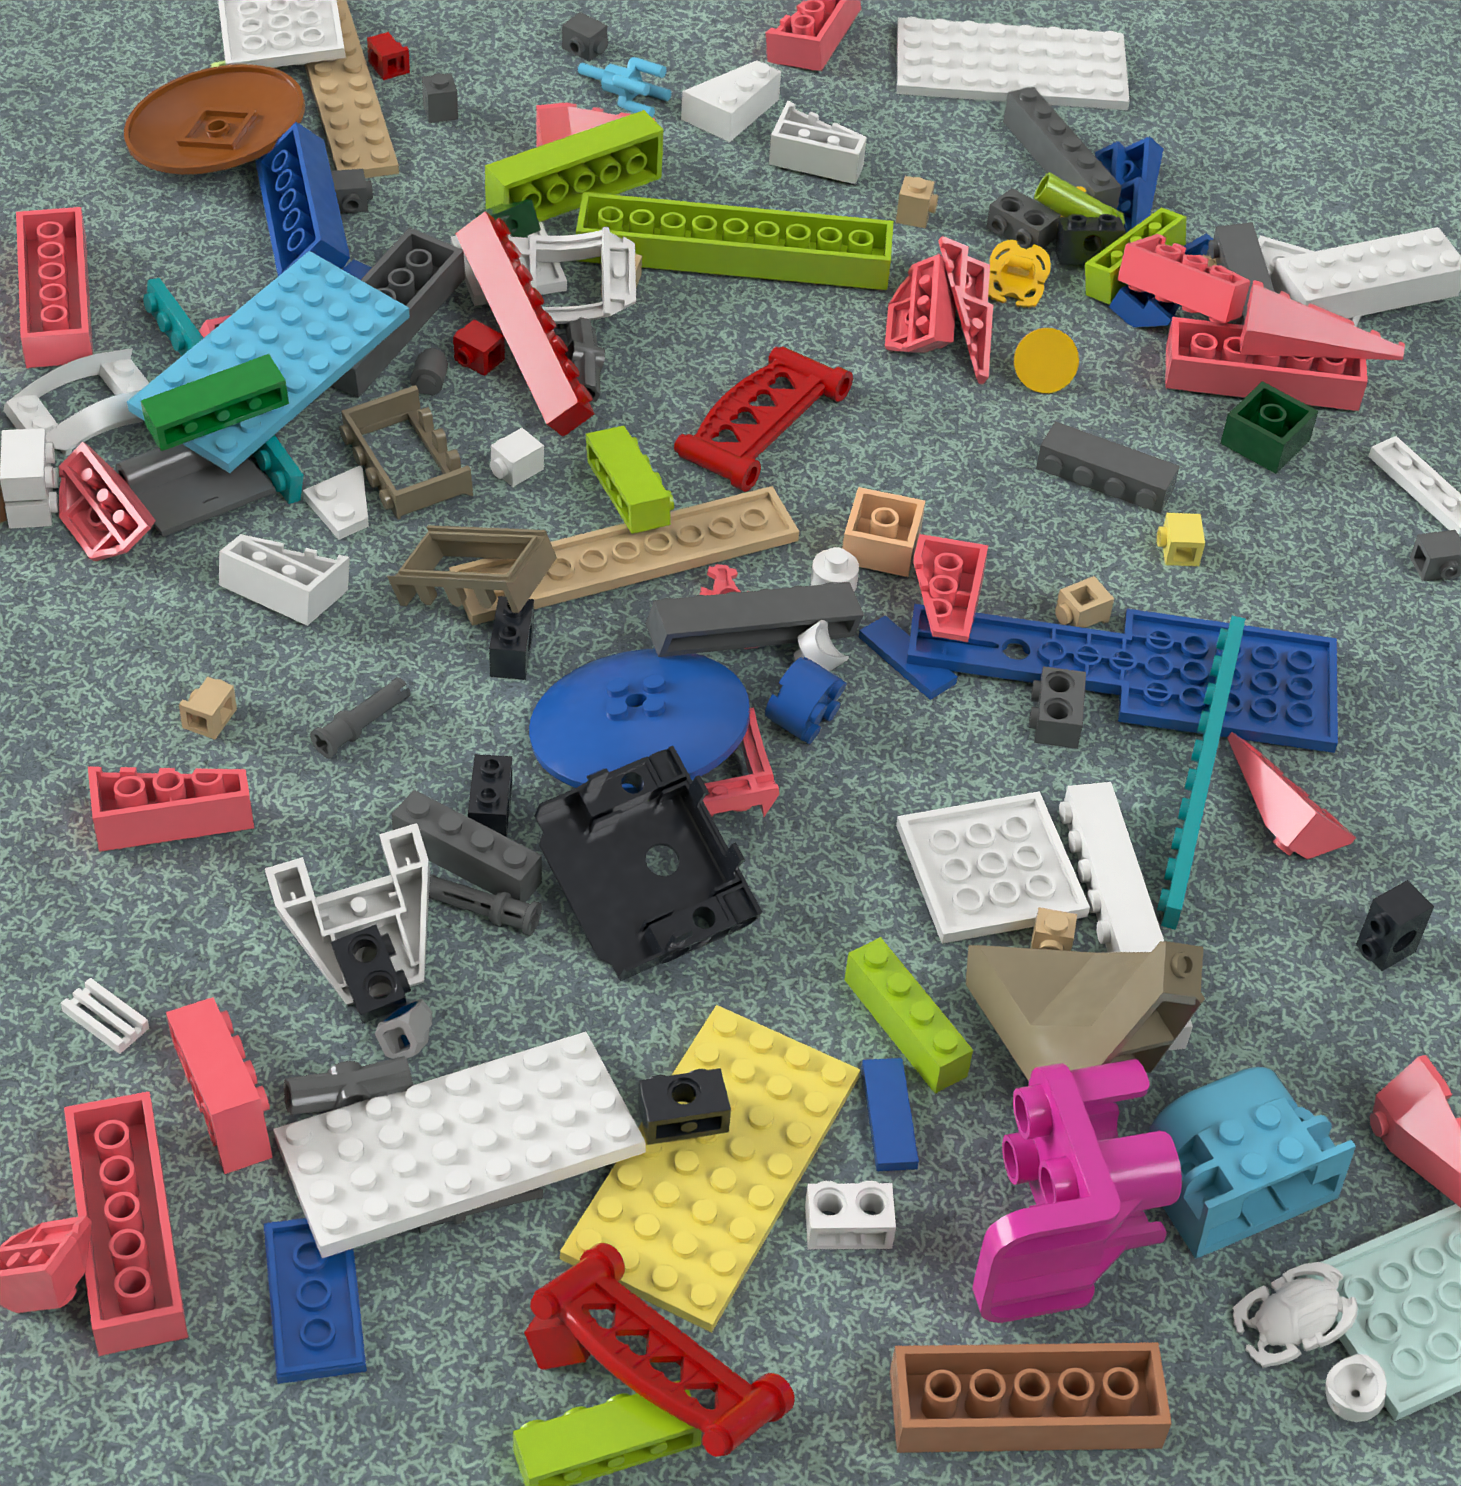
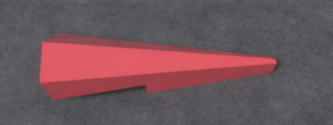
[938,236,993,384]
[1240,280,1405,360]

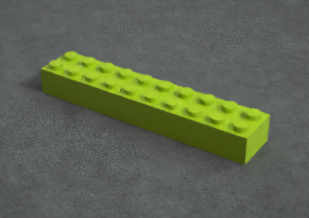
[575,192,894,290]

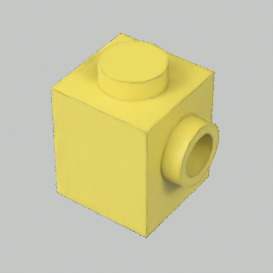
[1157,513,1205,566]

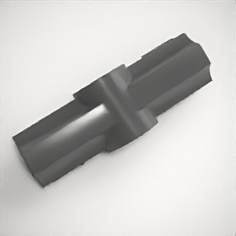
[565,317,605,402]
[283,1056,413,1115]

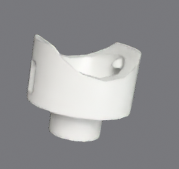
[811,547,859,591]
[794,620,849,671]
[1325,1354,1387,1422]

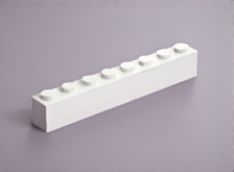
[1059,782,1193,1050]

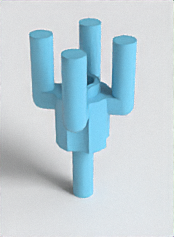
[578,57,671,117]

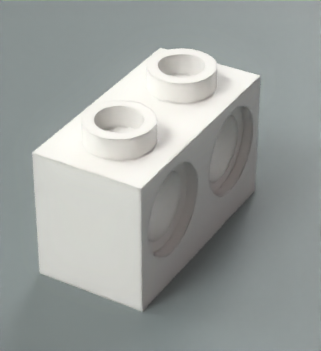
[805,1181,896,1249]

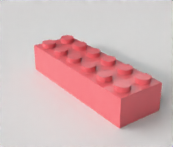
[16,207,93,368]
[1165,317,1368,411]
[64,1091,188,1356]

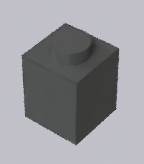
[422,73,458,123]

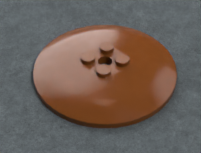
[124,64,305,175]

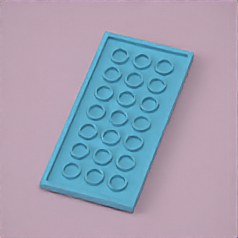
[127,251,410,473]

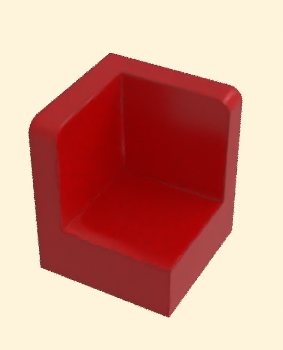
[524,1310,592,1370]

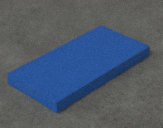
[263,1218,367,1384]

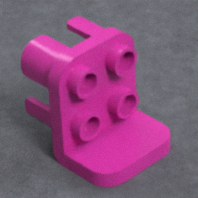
[972,1059,1182,1323]

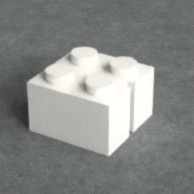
[0,428,59,529]

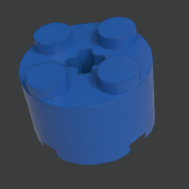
[765,657,847,745]

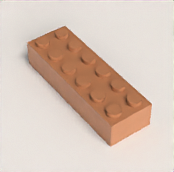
[890,1342,1171,1453]

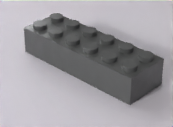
[331,227,466,398]

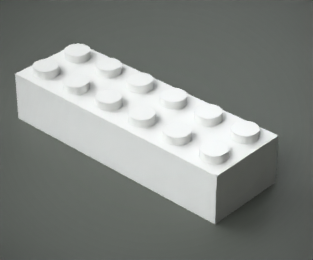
[1270,227,1461,319]

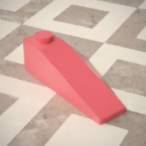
[536,102,656,147]
[913,534,988,642]
[1227,732,1356,860]
[1370,1055,1461,1207]

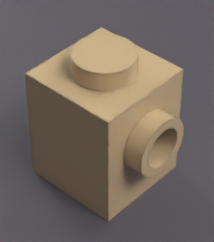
[896,176,939,228]

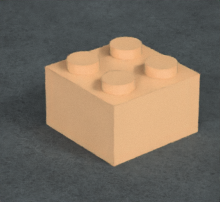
[842,487,926,577]

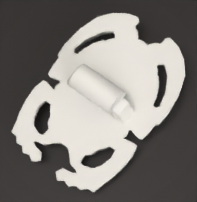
[1233,1262,1358,1368]

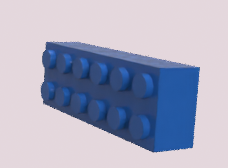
[256,122,350,276]

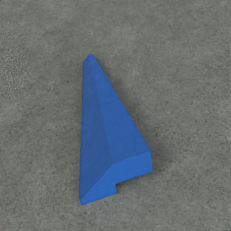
[1095,136,1163,234]
[1109,233,1213,327]

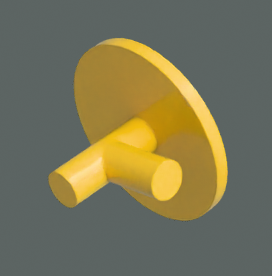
[1014,328,1079,393]

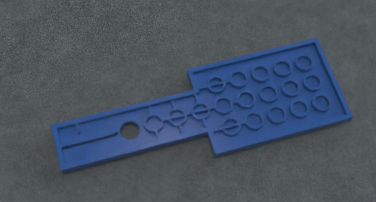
[907,604,1338,753]

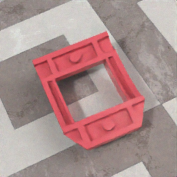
[703,707,780,817]

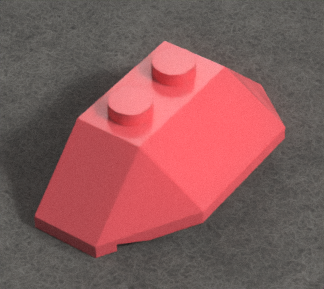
[885,254,956,353]
[59,442,156,561]
[0,1216,92,1313]

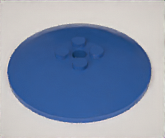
[529,649,750,794]

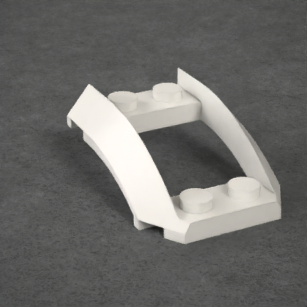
[508,227,636,324]
[3,348,149,456]

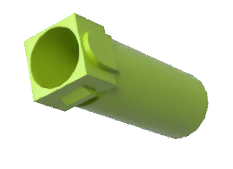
[1034,172,1125,236]

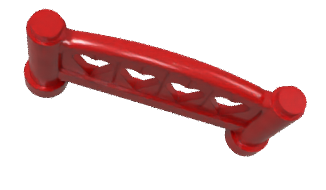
[674,346,853,492]
[530,1243,795,1457]

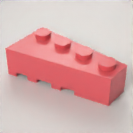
[765,0,861,71]
[1117,234,1251,324]
[88,767,254,852]
[166,997,273,1174]

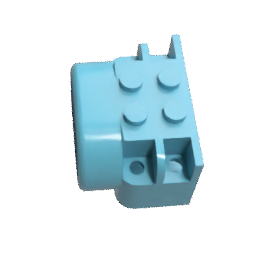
[1148,1067,1356,1259]

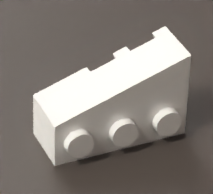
[769,101,867,184]

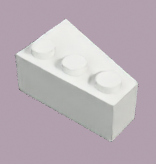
[681,61,781,142]
[219,534,350,626]

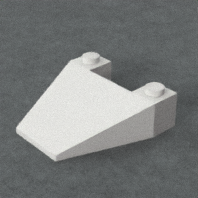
[265,823,430,1006]

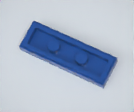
[858,615,958,700]
[861,1058,919,1171]

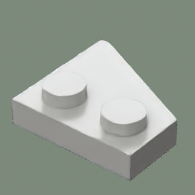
[303,466,369,540]

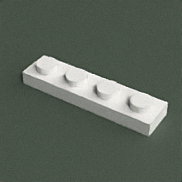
[1368,436,1461,537]

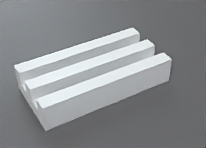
[61,978,149,1054]

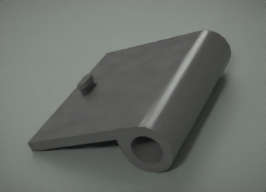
[115,444,276,537]

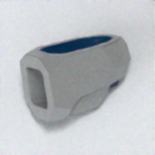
[375,999,432,1059]

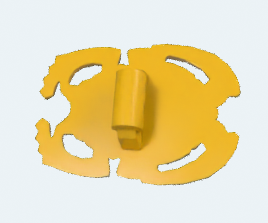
[988,240,1051,308]

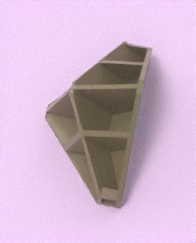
[966,941,1205,1081]

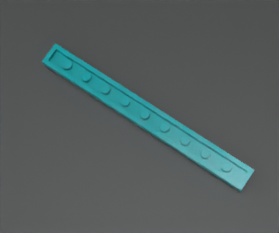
[143,278,304,504]
[1157,615,1246,930]

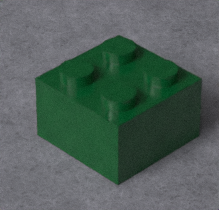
[1220,381,1318,474]

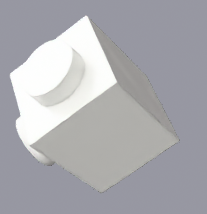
[490,428,544,487]

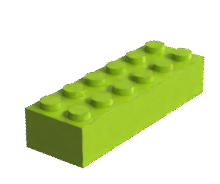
[485,110,664,222]

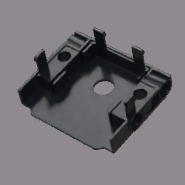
[534,745,762,981]

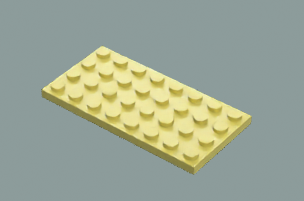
[560,1005,860,1333]

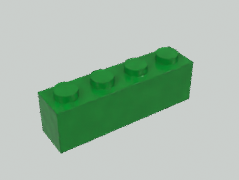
[140,354,289,452]

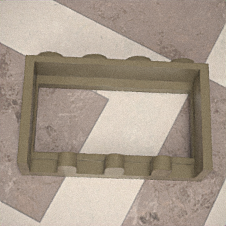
[339,385,473,520]
[386,525,557,613]

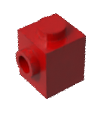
[453,319,505,376]

